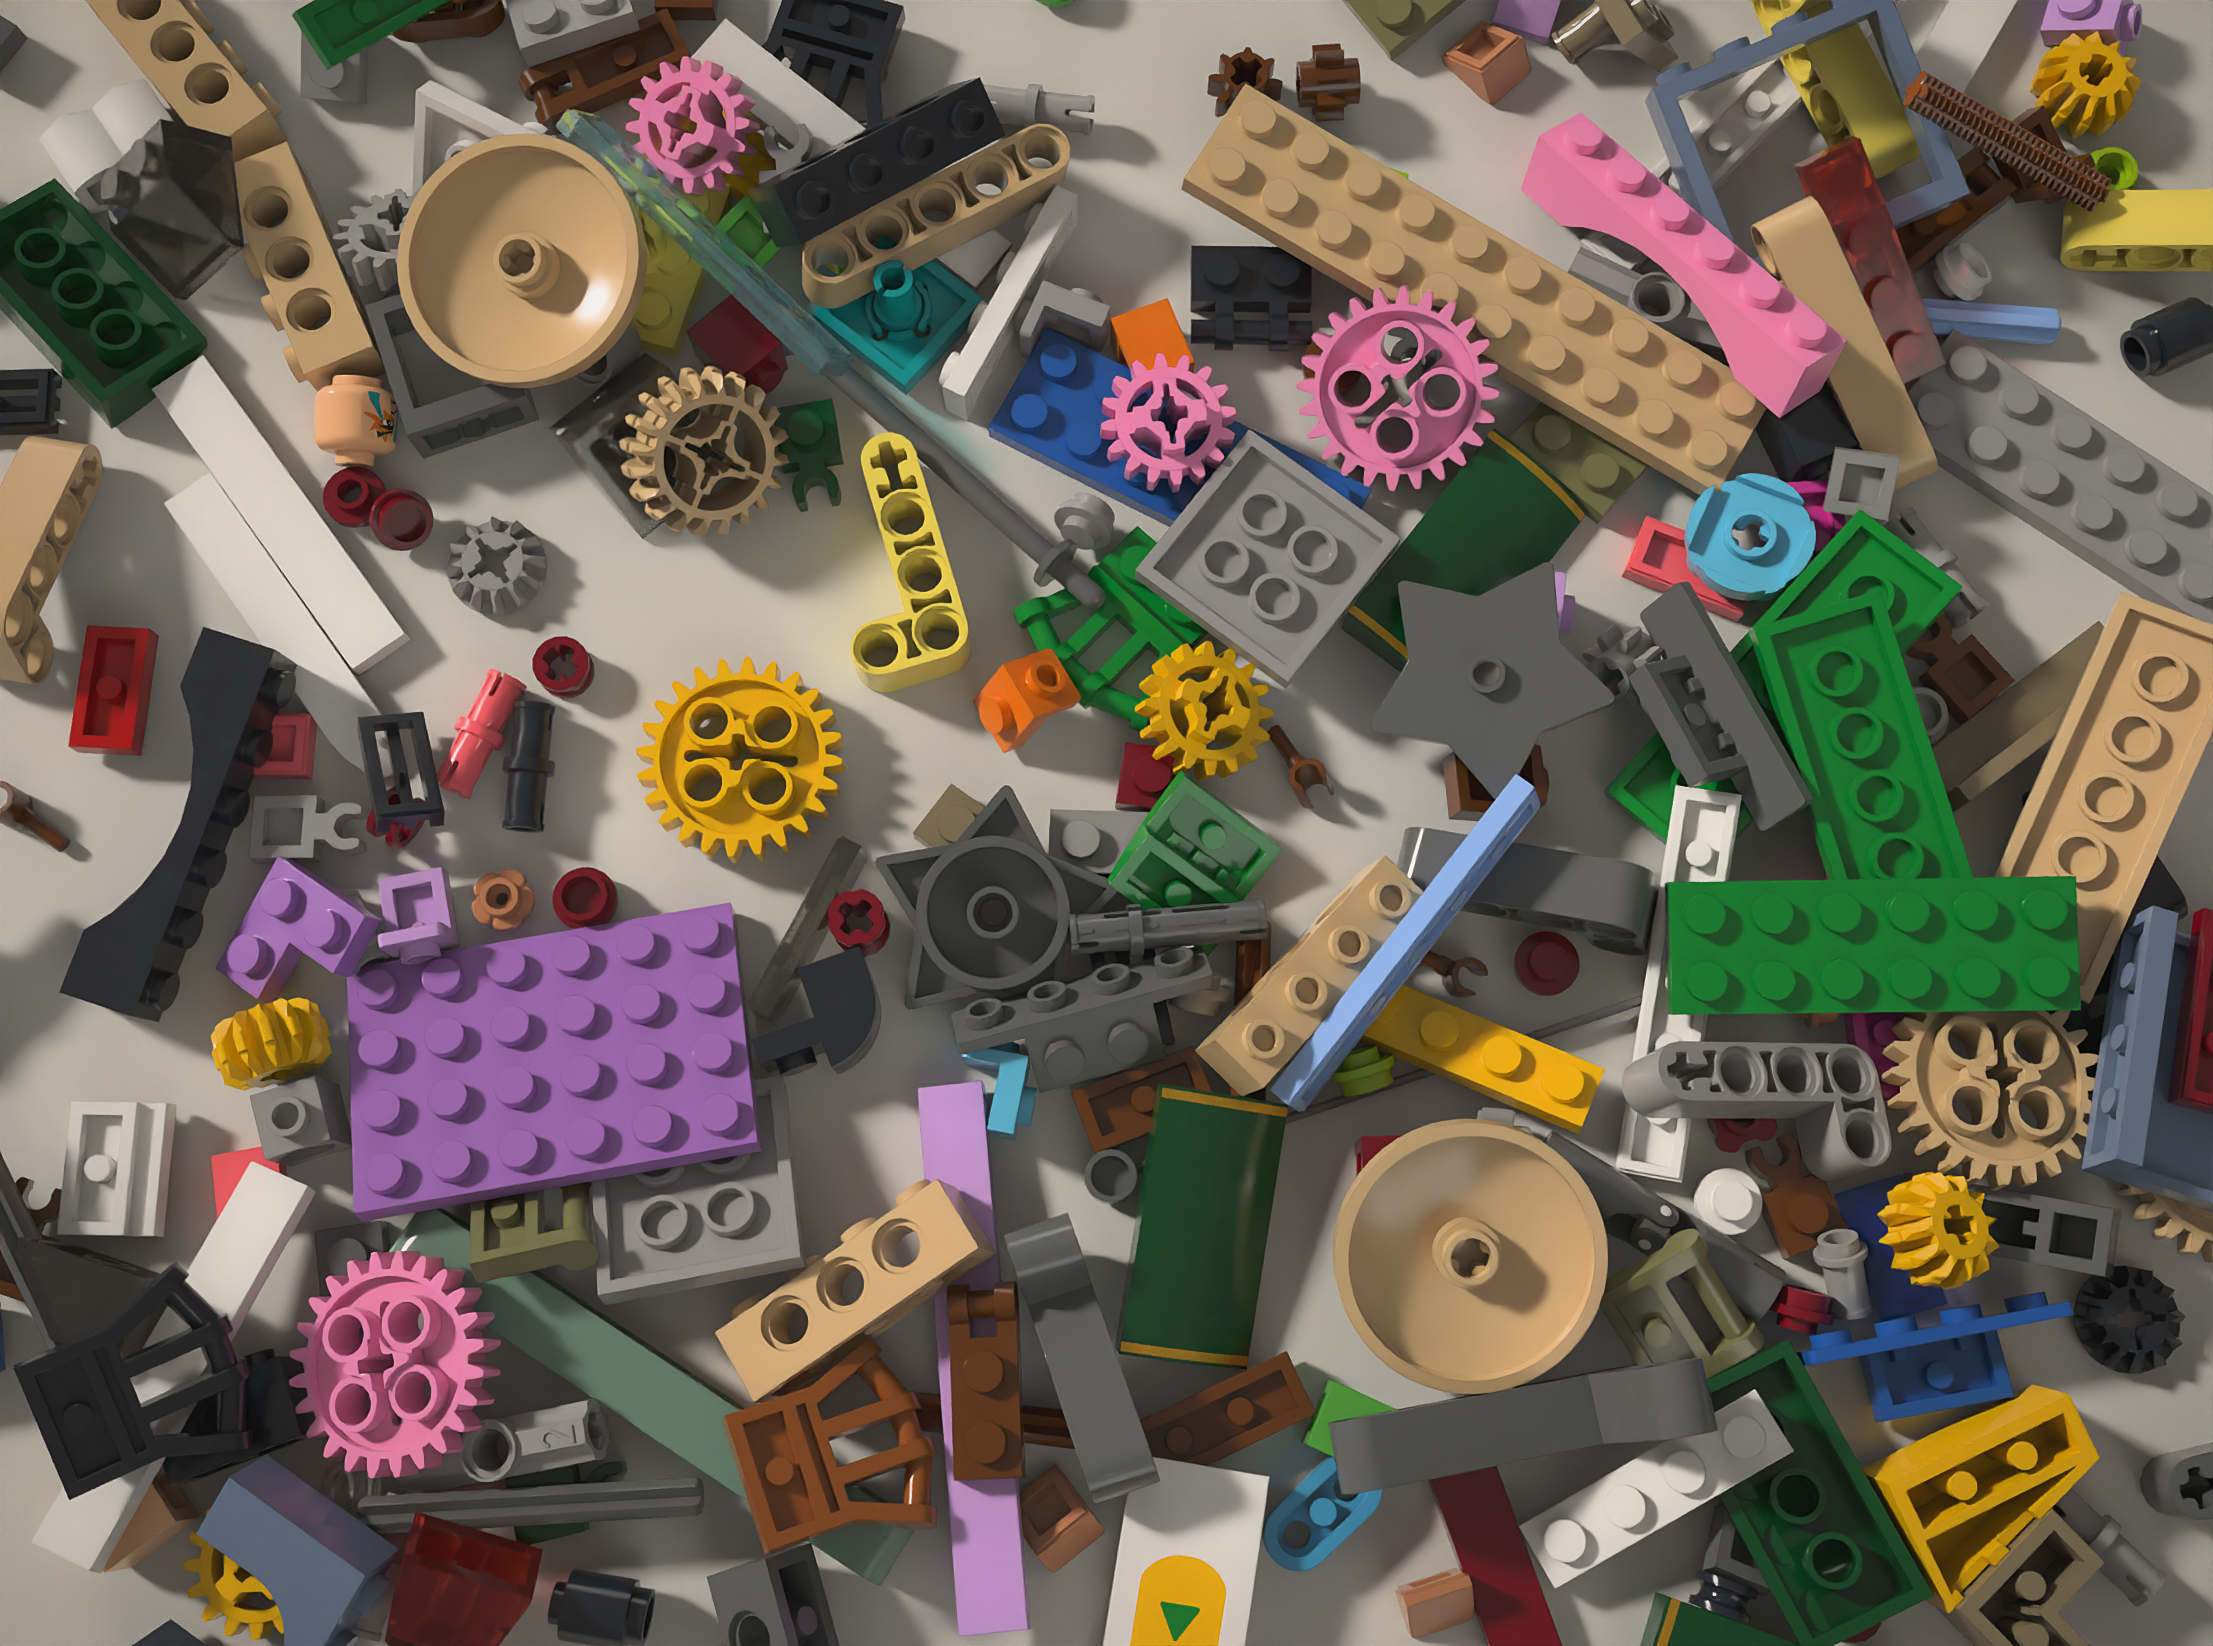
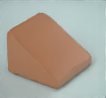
[1441,21,1531,105]
[1019,1464,1105,1573]
[1395,1568,1475,1638]

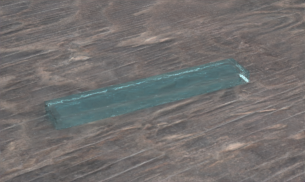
[555,109,854,376]

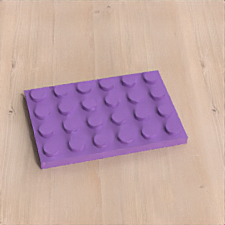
[347,902,762,1222]

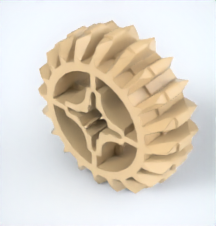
[619,366,790,537]

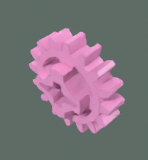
[626,56,760,196]
[1100,353,1236,493]

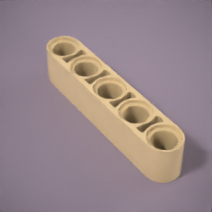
[802,124,1071,309]
[1750,196,1938,492]

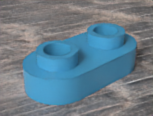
[1262,1456,1382,1571]

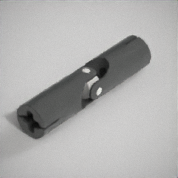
[1543,1130,1786,1322]

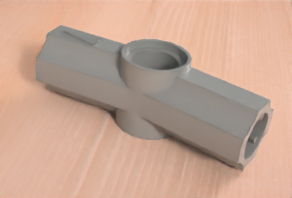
[1567,247,1727,359]

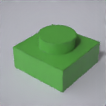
[703,194,784,285]

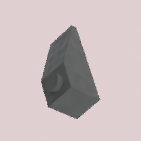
[1902,1172,2122,1277]

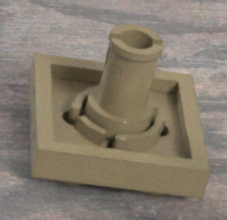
[1552,0,1678,72]

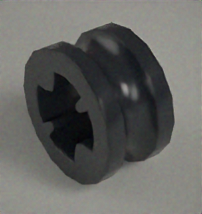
[1688,1569,1758,1625]

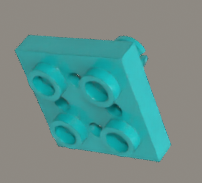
[812,237,984,395]

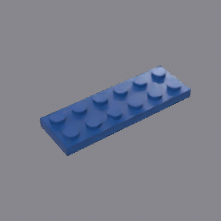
[988,327,1371,527]

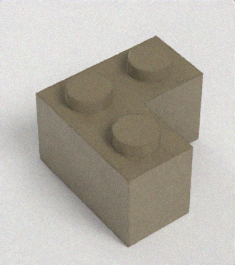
[1936,1509,2105,1646]

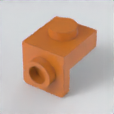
[972,648,1081,753]

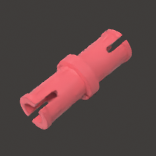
[437,669,527,799]

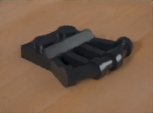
[761,0,905,128]
[14,1262,253,1500]

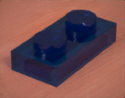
[1835,1173,1949,1322]

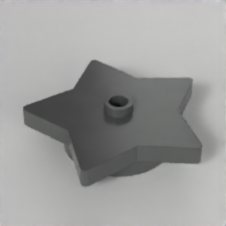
[1369,562,1615,800]
[875,785,1117,1010]

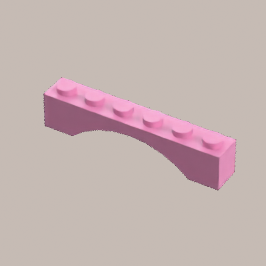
[1521,112,1847,418]

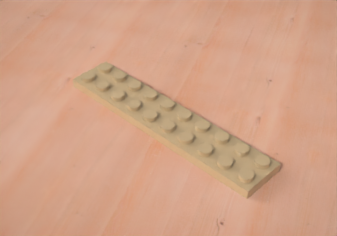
[1181,84,1767,495]

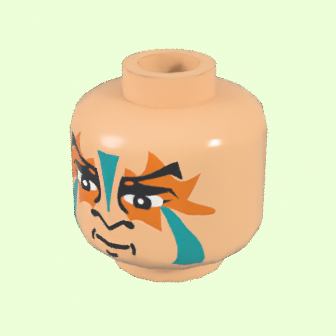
[314,375,398,469]

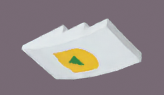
[1103,1457,1269,1646]

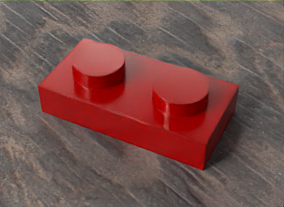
[68,625,159,756]

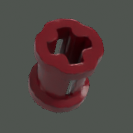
[828,889,891,957]

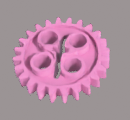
[1297,285,1500,491]
[289,1250,501,1478]

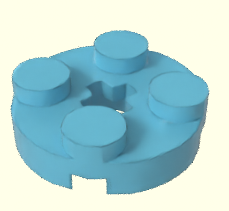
[1684,473,1816,601]

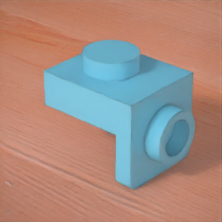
[962,1042,1037,1140]

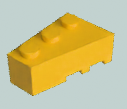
[1862,1384,2100,1614]

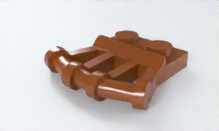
[722,1337,938,1556]

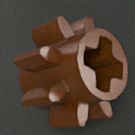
[1296,43,1361,122]
[1207,47,1283,118]

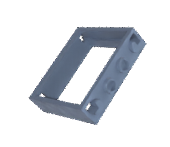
[1645,0,1970,269]

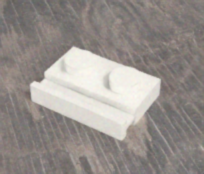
[57,1101,177,1237]

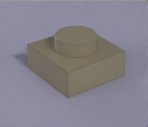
[913,783,984,848]

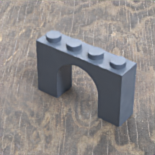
[132,1454,399,1646]

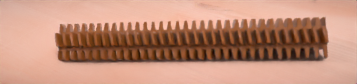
[1902,71,2112,212]

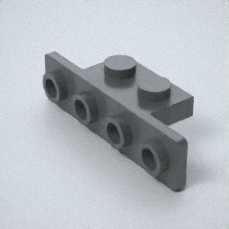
[1628,581,1813,831]
[951,946,1215,1093]

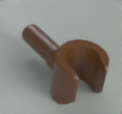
[1267,725,1334,809]
[0,781,70,852]
[1421,950,1488,998]

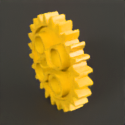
[636,657,846,863]

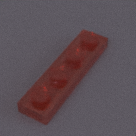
[1794,136,1946,384]

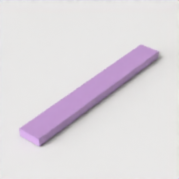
[917,1081,1031,1637]

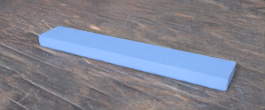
[1270,774,1541,1112]

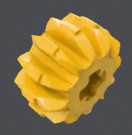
[2029,31,2142,140]
[210,997,332,1091]
[1876,1172,2000,1290]

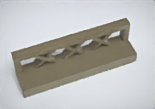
[1932,621,2104,812]

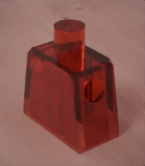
[385,1511,543,1646]

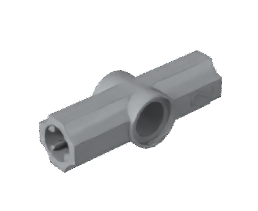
[397,1399,611,1494]

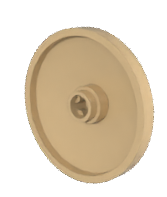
[397,134,647,388]
[1332,1119,1608,1394]

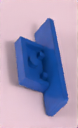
[1796,1291,2075,1422]

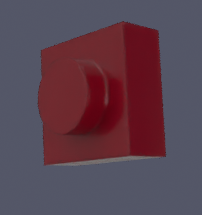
[1115,742,1177,812]

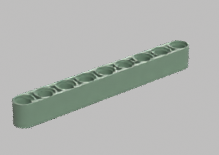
[389,1208,915,1586]

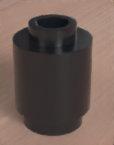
[2120,297,2213,377]
[548,1569,655,1646]

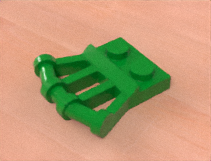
[1013,526,1209,732]

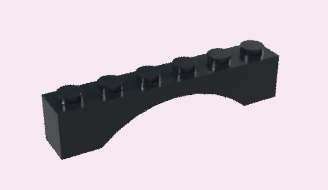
[59,627,297,1022]

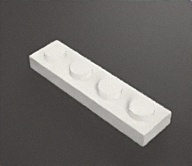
[939,185,1078,421]
[1519,1390,1794,1589]

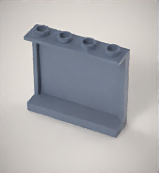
[2081,905,2213,1212]

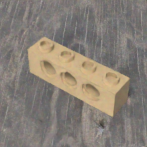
[85,0,288,168]
[218,142,386,392]
[1195,855,1423,1096]
[715,1179,996,1403]

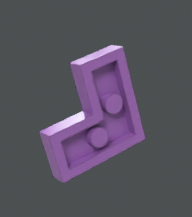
[215,856,382,1002]

